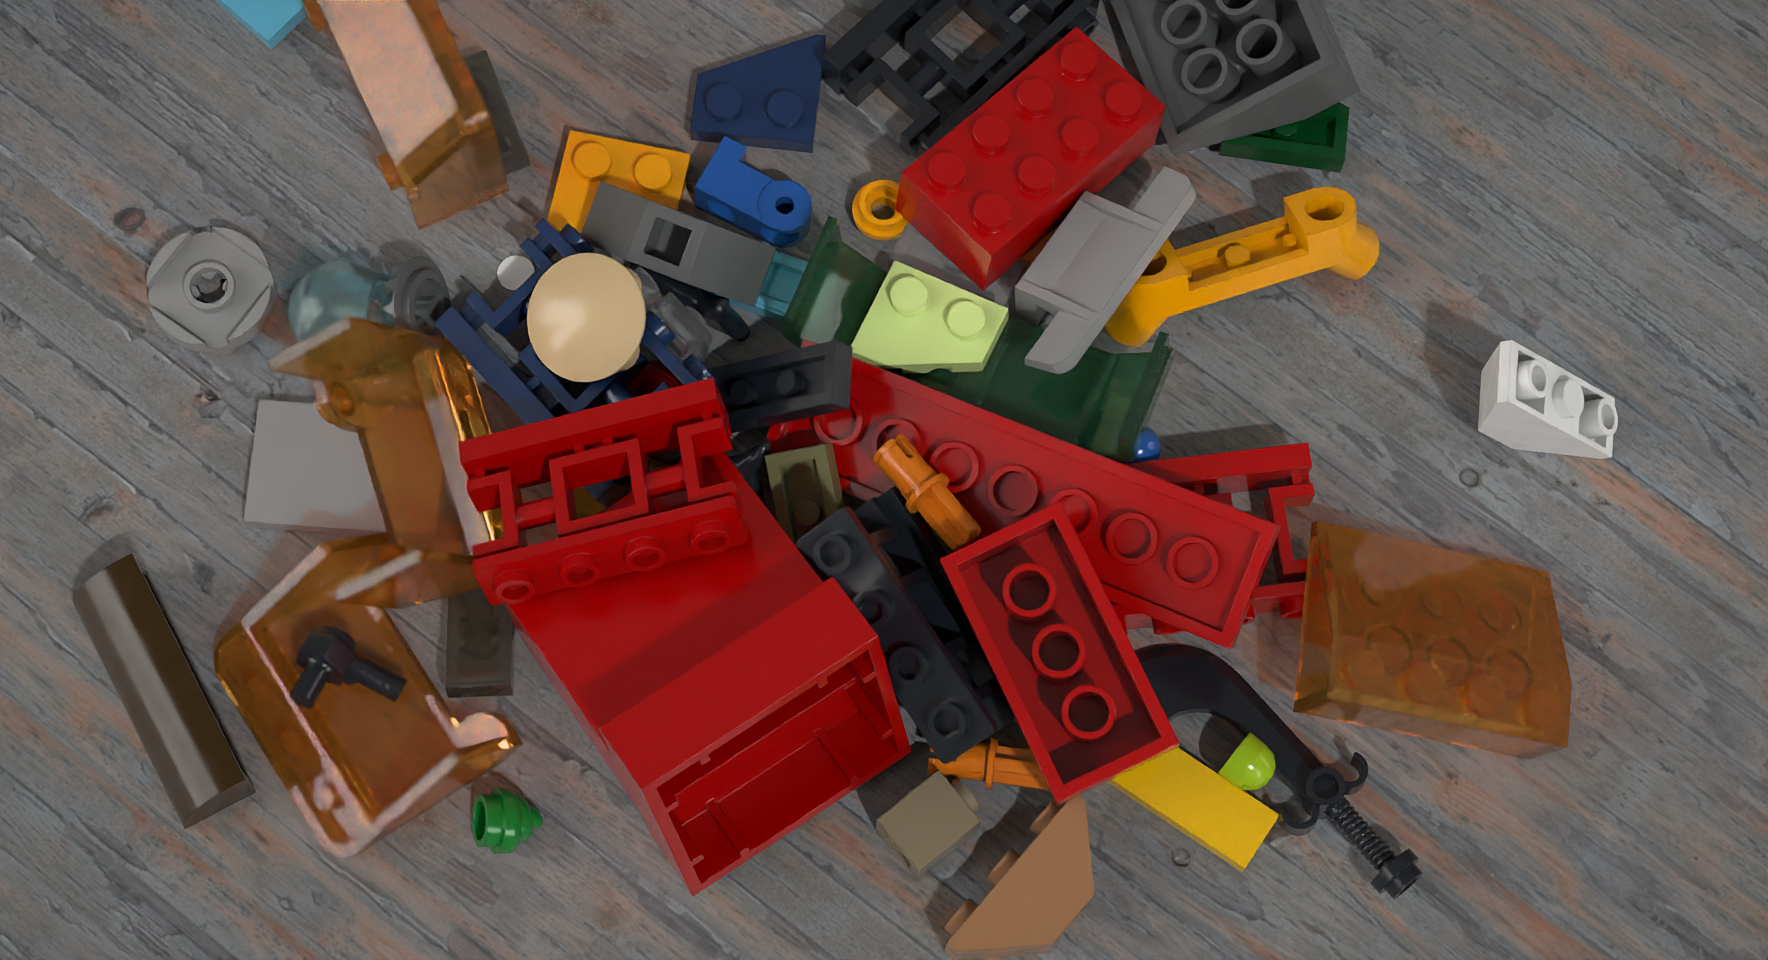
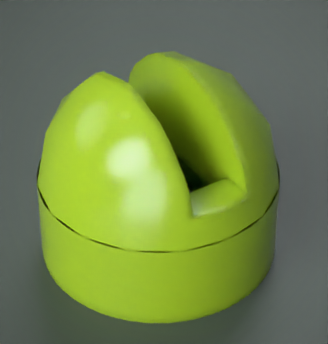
[1218,732,1276,791]

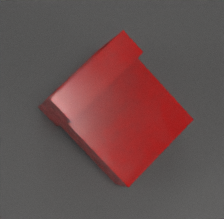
[504,452,911,896]

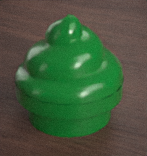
[472,787,543,854]

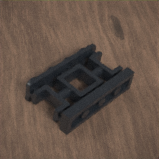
[822,0,1099,159]
[796,486,1015,764]

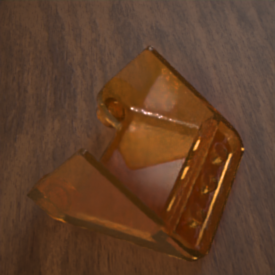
[214,532,523,858]

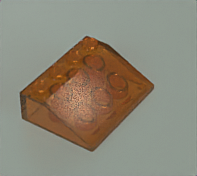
[1293,521,1572,760]

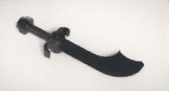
[1136,645,1423,899]

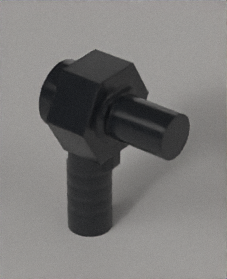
[289,625,408,708]

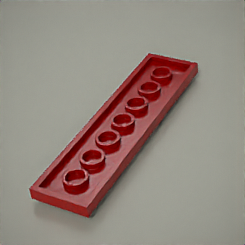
[766,339,1281,649]

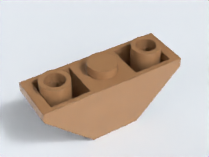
[944,795,1095,960]

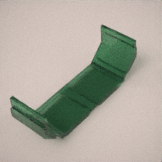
[782,216,1174,462]

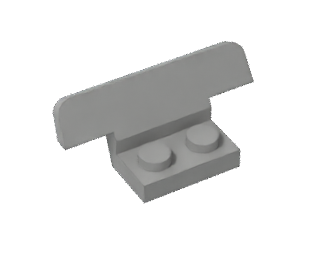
[1015,166,1196,374]

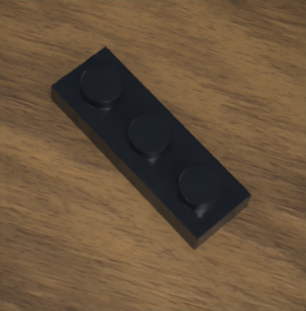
[709,340,853,433]

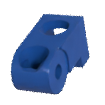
[695,136,812,248]

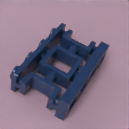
[433,217,719,507]

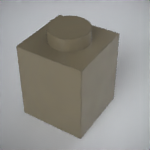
[876,770,981,881]

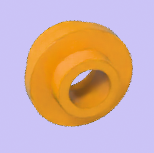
[852,179,911,241]

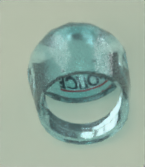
[288,261,402,372]

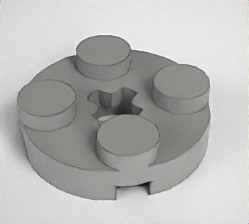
[146,227,278,356]

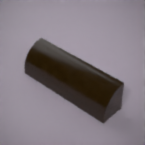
[73,553,256,829]

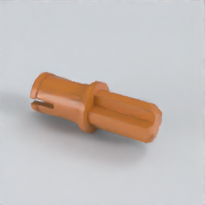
[872,434,981,551]
[927,737,1050,791]

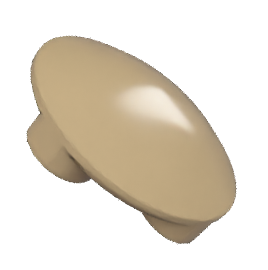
[527,253,646,382]

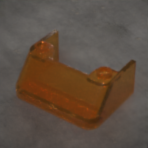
[301,0,510,230]
[267,315,504,609]

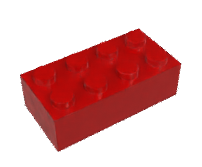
[895,27,1166,291]
[939,501,1180,806]

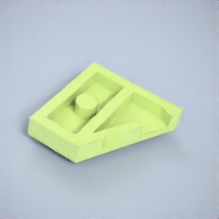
[851,260,1009,374]

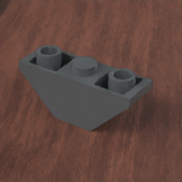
[581,181,777,307]

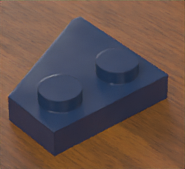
[690,34,826,153]

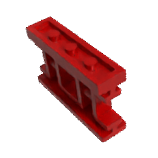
[458,378,749,605]
[1110,442,1333,636]

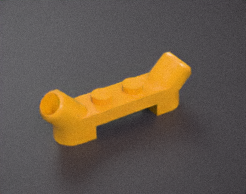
[1104,186,1379,347]

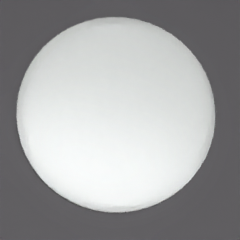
[497,255,535,291]

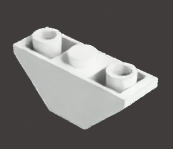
[1478,340,1618,459]

